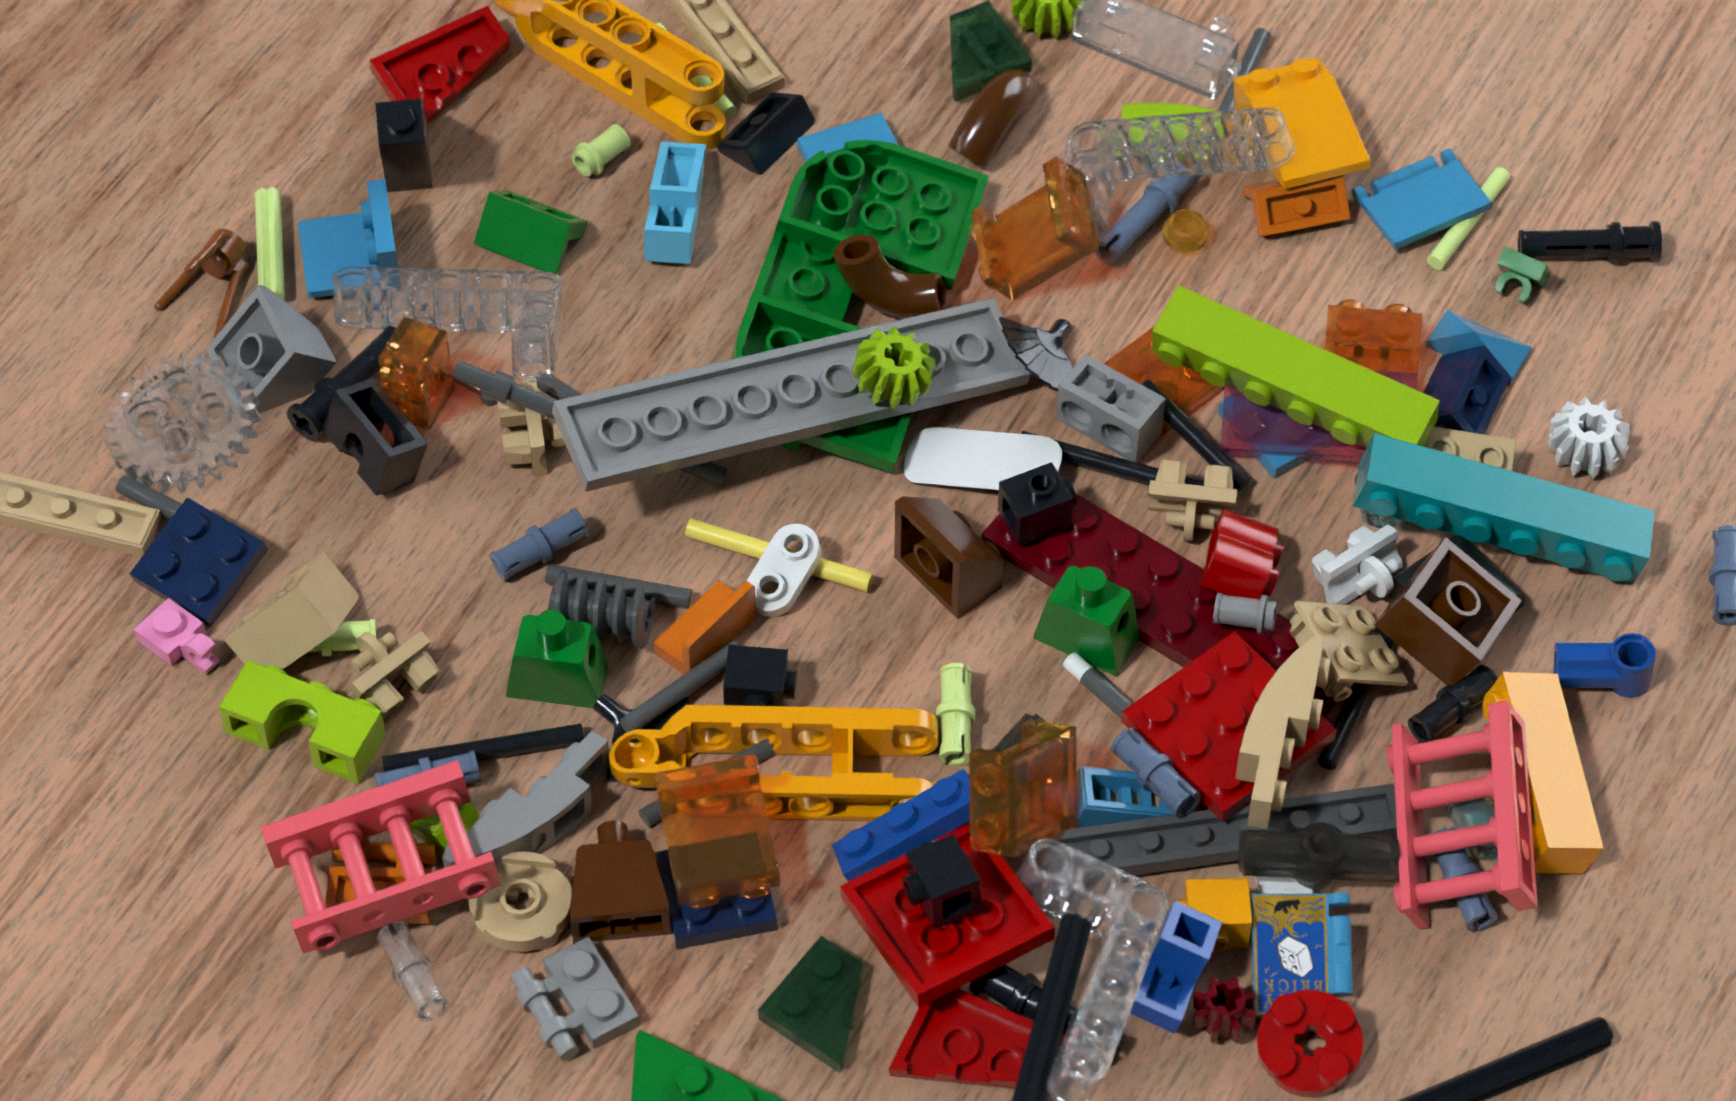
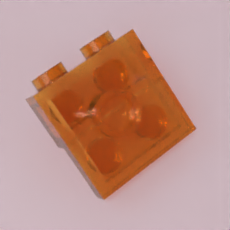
[1323,299,1422,390]

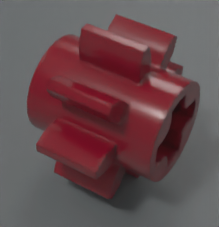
[1192,977,1257,1043]

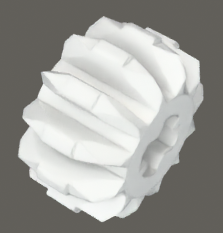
[1547,396,1631,480]

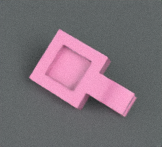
[133,598,221,674]

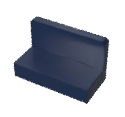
[1423,345,1511,434]

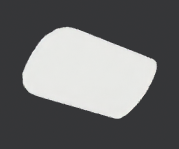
[904,427,1062,490]

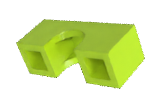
[219,660,386,784]

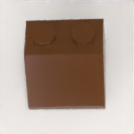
[894,496,1004,619]
[1374,537,1522,686]

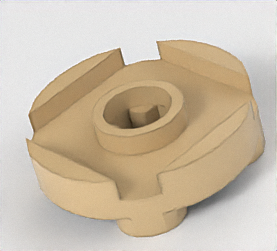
[469,851,572,952]

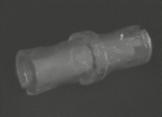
[377,921,449,1021]

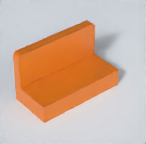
[1242,175,1351,236]
[653,580,756,675]

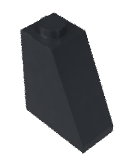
[375,99,433,192]

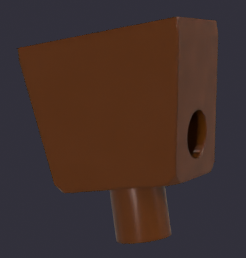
[570,821,671,944]

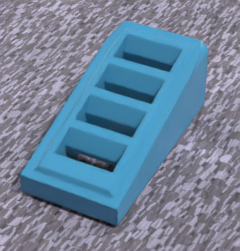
[1069,766,1174,828]

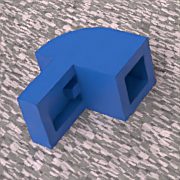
[1126,900,1222,1034]

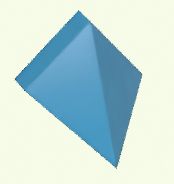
[1426,309,1532,385]

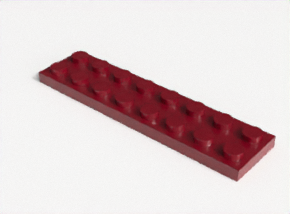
[981,494,1338,718]

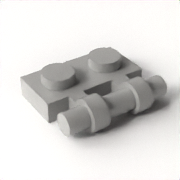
[511,936,640,1061]

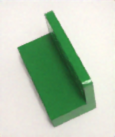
[474,190,588,274]

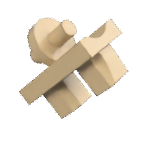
[498,377,565,476]
[1148,460,1237,542]
[346,630,440,719]

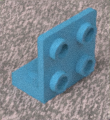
[298,179,401,298]

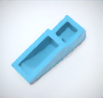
[644,141,706,264]

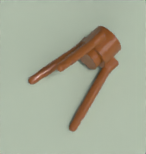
[154,229,249,338]

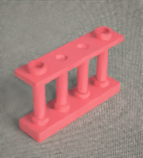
[1387,700,1538,929]
[261,760,501,954]

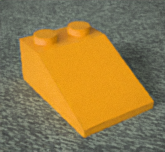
[1233,58,1371,189]

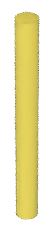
[685,518,874,592]

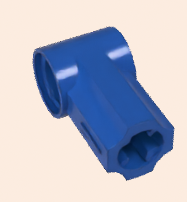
[1553,633,1656,698]

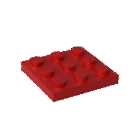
[1121,631,1337,823]
[840,820,1055,1008]

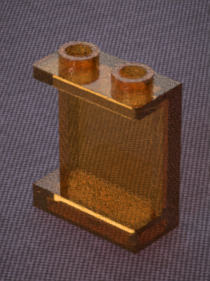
[972,156,1099,301]
[969,720,1077,858]
[654,754,780,908]

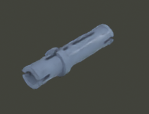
[1093,158,1200,265]

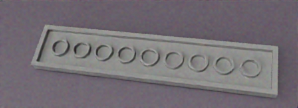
[552,298,1031,492]

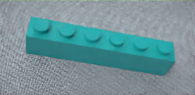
[1353,433,1655,584]

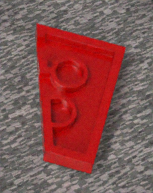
[370,6,510,125]
[888,988,1078,1093]

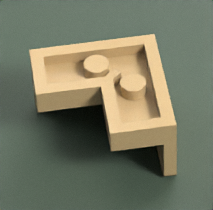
[224,551,359,670]

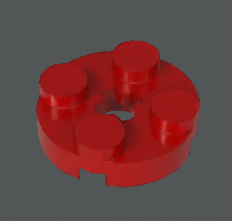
[1257,990,1363,1098]

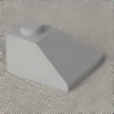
[205,285,337,418]

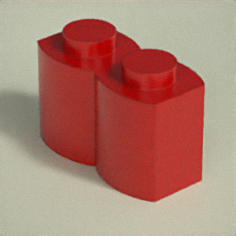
[1200,508,1284,599]

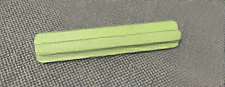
[255,187,285,300]

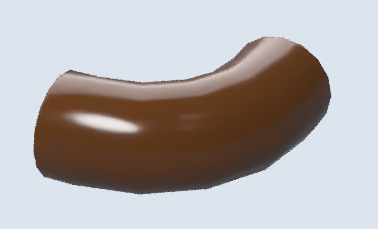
[949,69,1037,165]
[834,234,946,319]

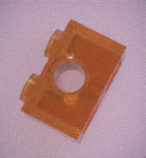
[378,317,455,431]

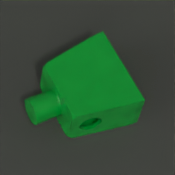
[1033,566,1139,677]
[506,610,608,708]

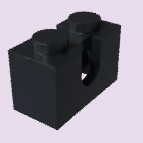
[322,378,428,496]

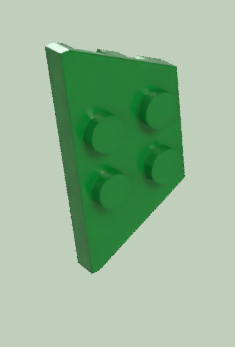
[631,1030,784,1101]

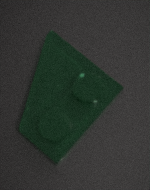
[949,0,1032,102]
[758,936,863,1073]

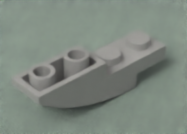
[442,730,610,868]

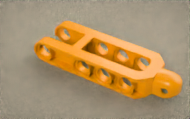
[492,0,726,150]
[609,705,938,821]

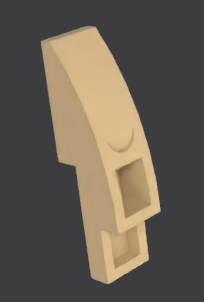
[1235,635,1331,830]

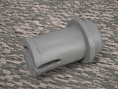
[1213,593,1277,635]

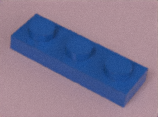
[832,768,986,882]

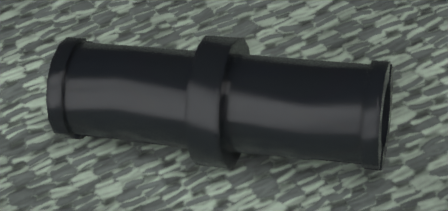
[1408,664,1498,743]

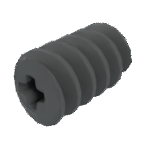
[548,570,655,649]

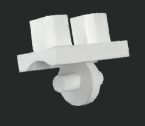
[1312,524,1403,605]

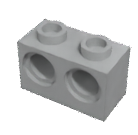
[1056,354,1165,462]

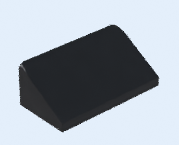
[716,92,815,175]

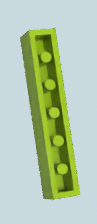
[1152,285,1440,448]

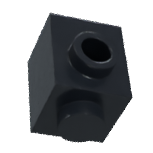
[998,462,1077,546]
[723,645,797,706]
[902,834,982,930]

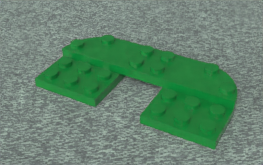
[731,140,989,473]

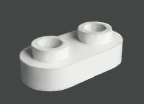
[747,524,821,617]

